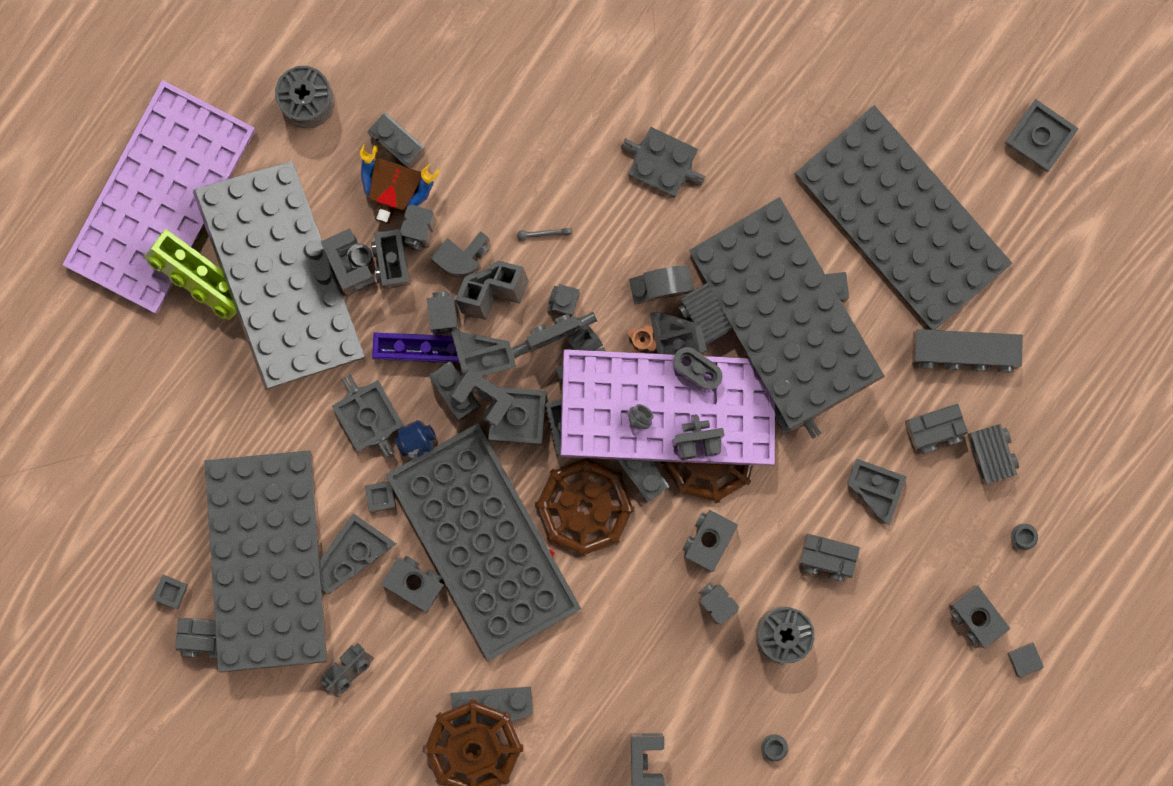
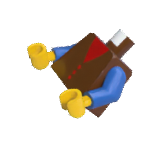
[360,144,440,224]

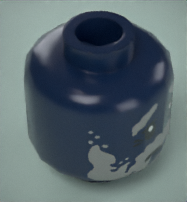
[395,420,436,459]

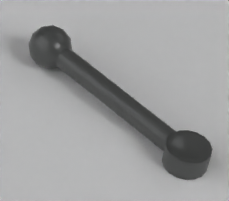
[517,228,572,241]

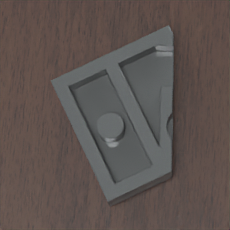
[650,312,707,355]
[451,330,516,376]
[847,459,907,525]

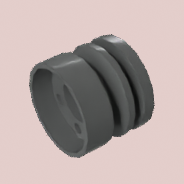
[275,66,335,128]
[755,607,815,664]

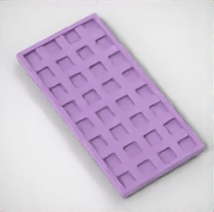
[63,80,256,314]
[560,350,775,466]

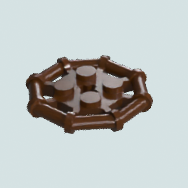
[535,458,635,557]
[660,461,753,504]
[423,699,524,786]

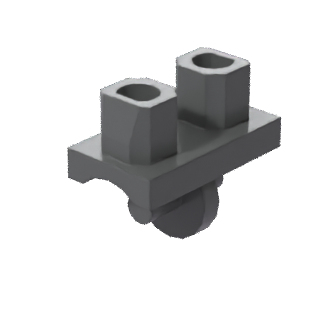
[672,414,725,460]

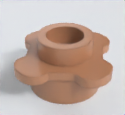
[628,325,656,353]

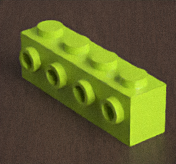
[143,229,237,320]

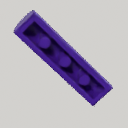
[372,332,459,363]

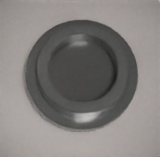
[346,244,373,269]
[627,404,653,429]
[1011,524,1038,550]
[761,734,788,761]

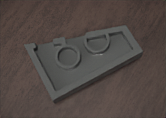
[320,513,397,594]
[451,686,533,727]

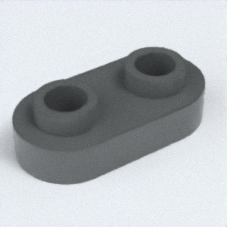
[673,347,723,391]

